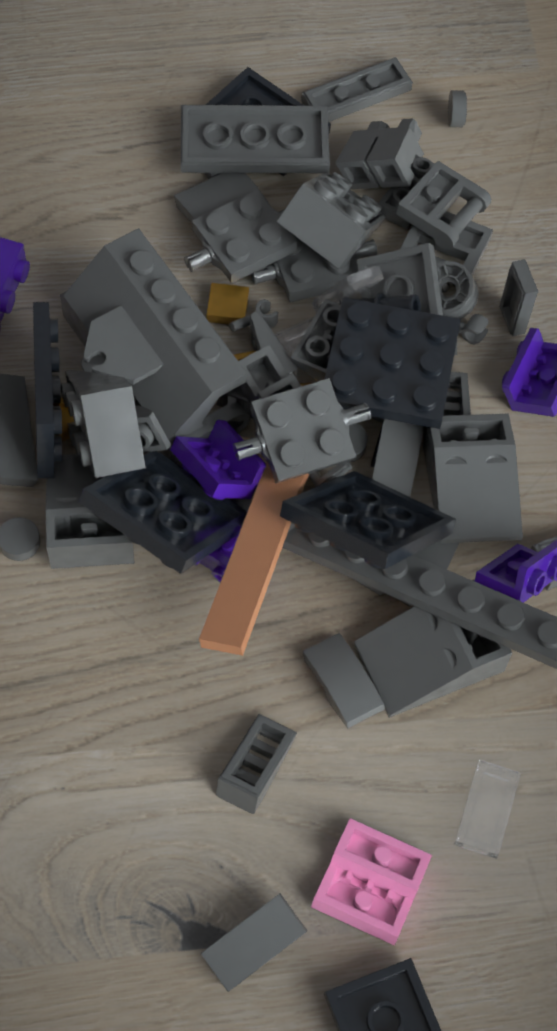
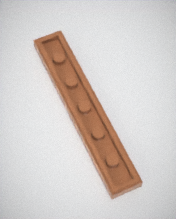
[199,462,309,656]

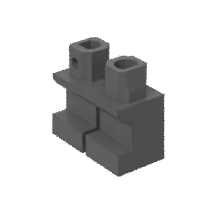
[335,118,424,189]

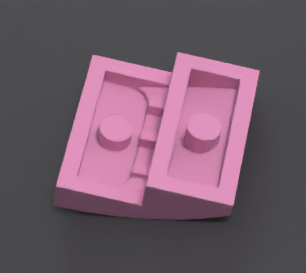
[311,818,432,946]

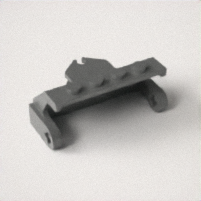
[60,228,250,467]

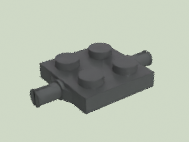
[184,189,297,283]
[251,231,377,302]
[233,378,371,484]

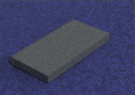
[180,105,330,173]

